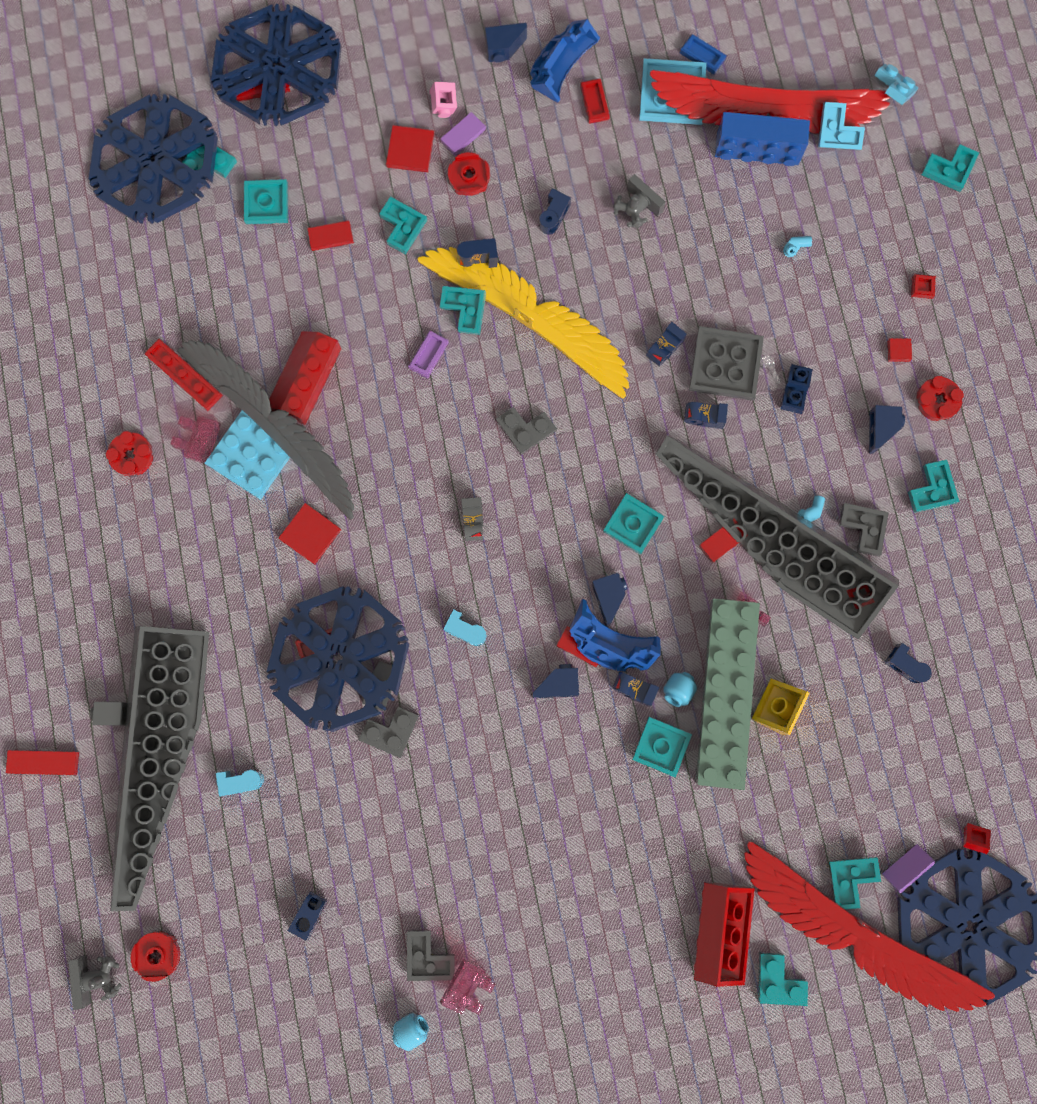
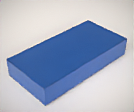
[680,34,727,75]

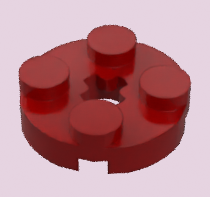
[448,152,490,196]
[916,376,964,421]
[106,431,153,476]
[130,931,181,982]

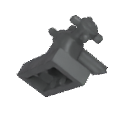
[613,174,666,229]
[68,955,122,1010]

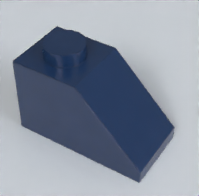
[485,23,527,63]
[869,405,905,454]
[591,573,628,626]
[533,664,579,699]

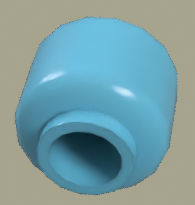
[663,672,697,707]
[392,1013,429,1051]

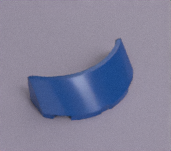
[530,19,600,103]
[570,599,661,672]

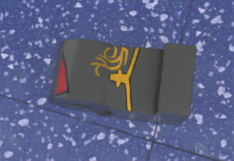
[461,497,484,541]

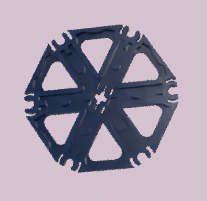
[211,4,342,126]
[88,94,218,224]
[266,586,409,732]
[897,849,1037,1006]

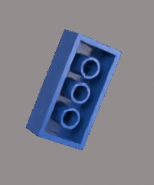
[715,112,810,166]

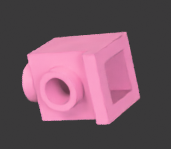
[429,82,457,118]

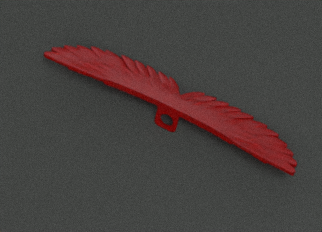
[649,70,891,134]
[744,841,995,1012]

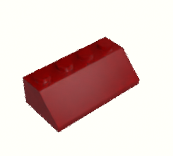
[269,331,341,425]
[694,882,755,987]

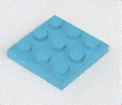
[639,58,706,125]
[205,410,290,500]

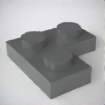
[496,407,557,456]
[839,503,889,557]
[359,707,419,758]
[407,930,455,981]

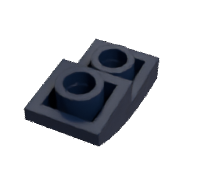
[780,364,813,414]

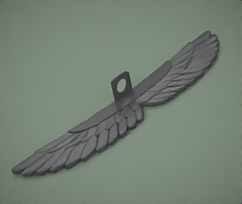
[177,340,355,520]

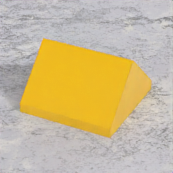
[752,679,809,735]

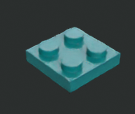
[244,179,288,224]
[603,493,665,555]
[632,717,692,778]

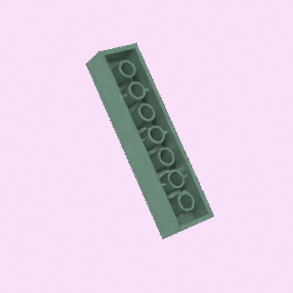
[696,599,760,790]

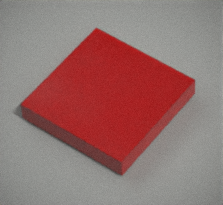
[386,125,434,173]
[278,503,341,565]

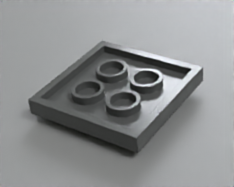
[689,326,764,401]

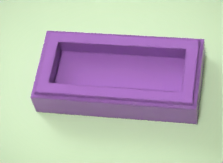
[441,112,486,156]
[408,330,449,379]
[882,844,935,893]

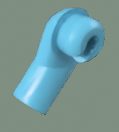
[783,236,812,257]
[798,496,825,522]

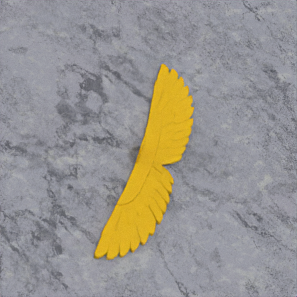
[418,247,629,399]

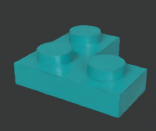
[921,144,979,192]
[182,146,237,178]
[379,196,427,255]
[440,286,486,335]
[908,460,960,513]
[829,857,881,909]
[758,952,808,1006]

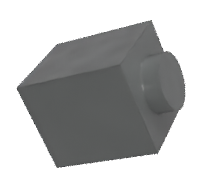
[90,702,127,726]

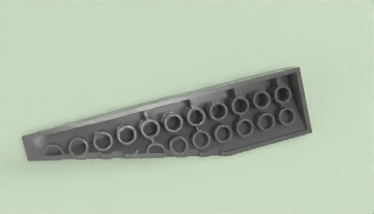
[656,435,899,640]
[110,626,209,912]

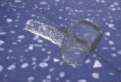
[760,355,781,384]

